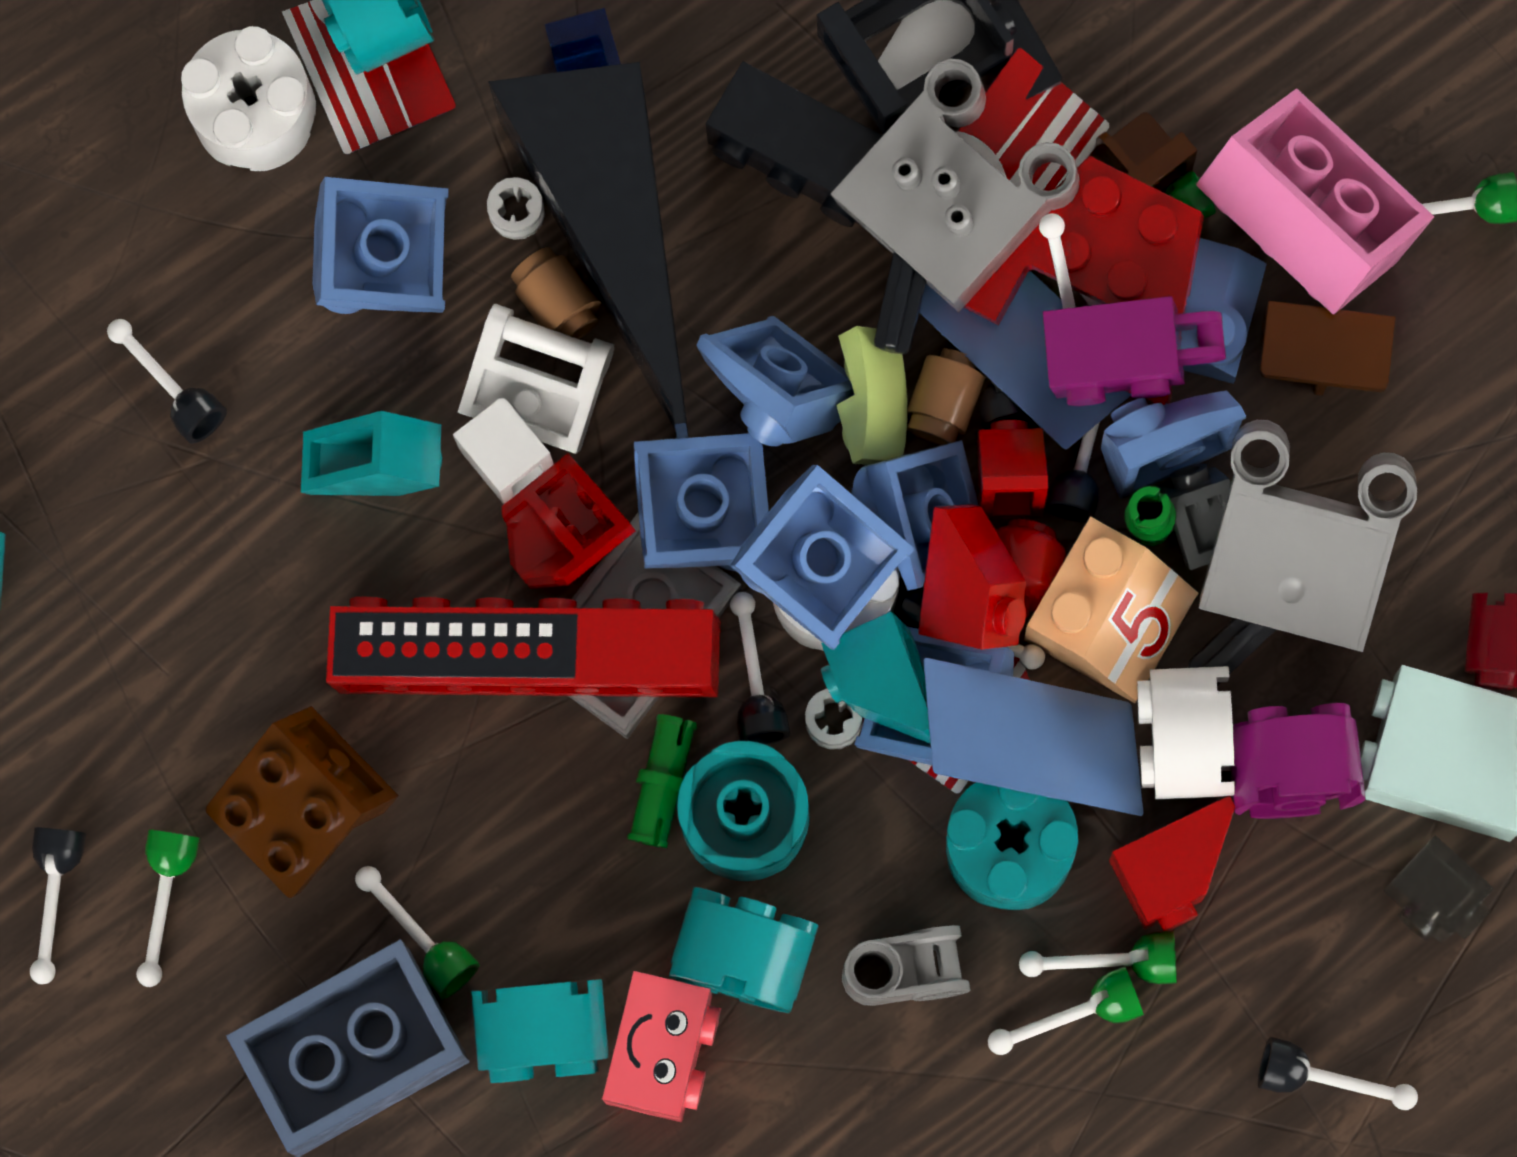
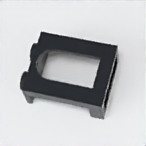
[817,0,1017,135]

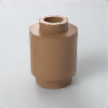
[511,247,601,339]
[907,348,986,445]

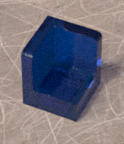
[544,8,621,72]

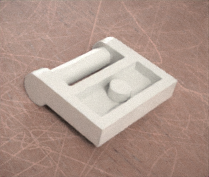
[458,304,614,454]

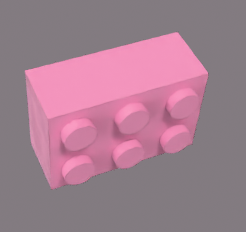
[1196,88,1434,315]

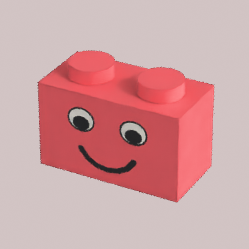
[602,971,721,1122]

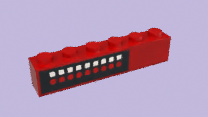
[326,597,721,697]

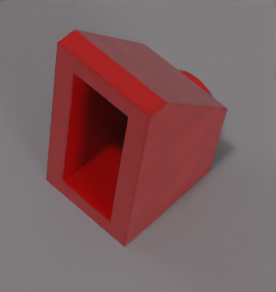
[977,420,1048,519]
[918,504,1026,650]
[1109,796,1235,932]

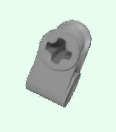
[842,925,971,1006]

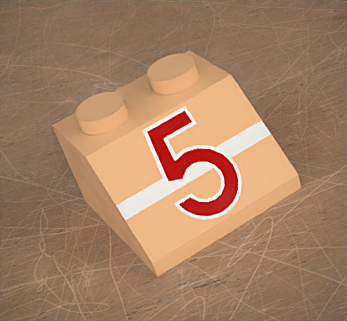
[1024,516,1198,703]

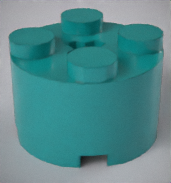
[322,0,435,75]
[677,741,809,881]
[946,782,1078,910]
[669,887,819,1013]
[471,979,609,1083]

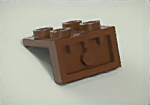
[205,706,399,898]

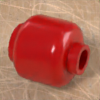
[995,519,1067,618]

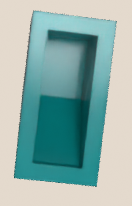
[301,411,442,496]
[821,612,930,743]

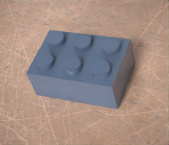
[226,939,470,1157]

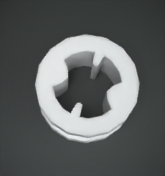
[487,177,545,240]
[805,688,862,750]

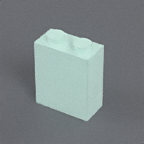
[1360,665,1517,842]

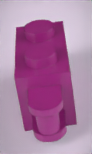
[1043,296,1226,406]

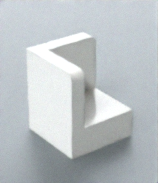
[453,398,554,504]

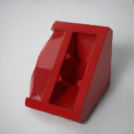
[502,453,636,589]

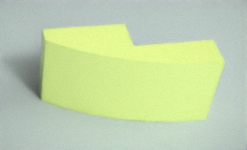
[836,326,907,465]

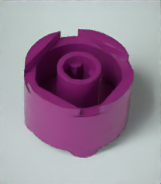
[1230,703,1366,819]

